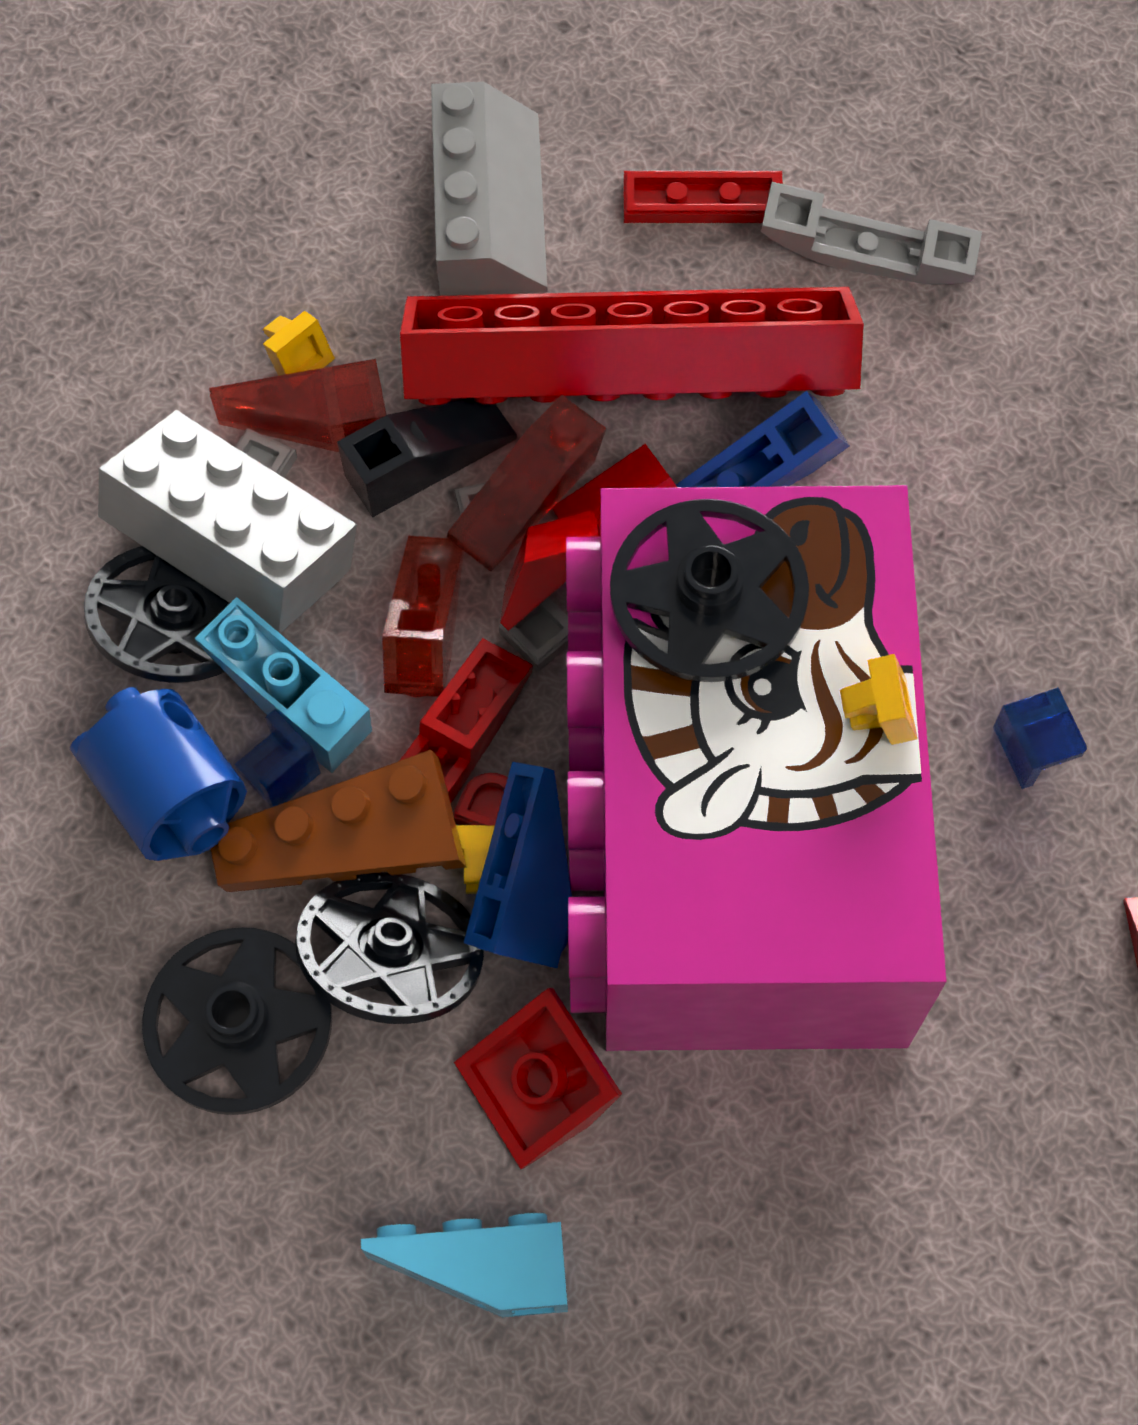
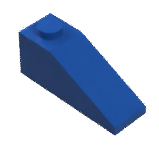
[676,391,850,488]
[464,761,572,968]

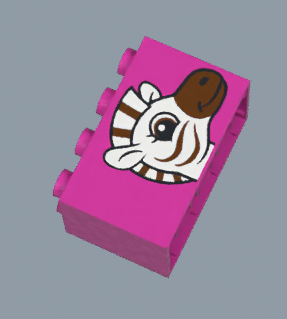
[566,485,947,1051]

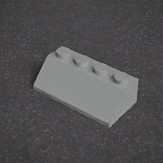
[431,81,548,296]

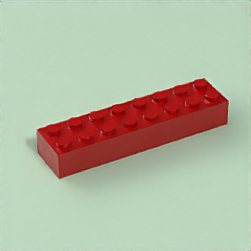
[400,287,864,405]

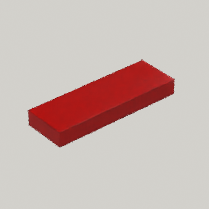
[624,171,783,223]

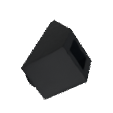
[337,398,517,518]

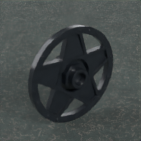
[610,499,809,682]
[84,546,230,683]
[295,872,484,1024]
[142,927,332,1115]

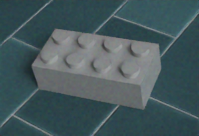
[98,410,357,633]

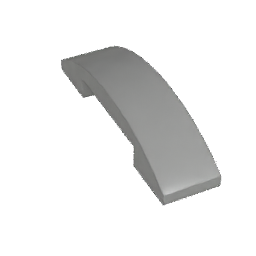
[760,182,982,284]

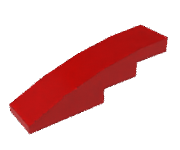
[399,638,533,804]

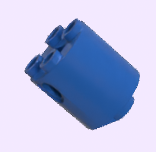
[70,687,247,861]

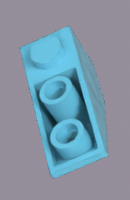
[195,597,372,773]
[361,1213,568,1318]

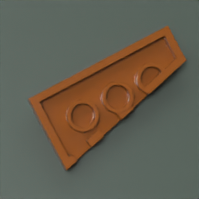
[211,750,467,892]

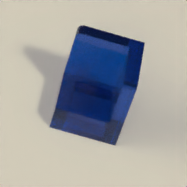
[993,687,1087,789]
[234,709,321,807]

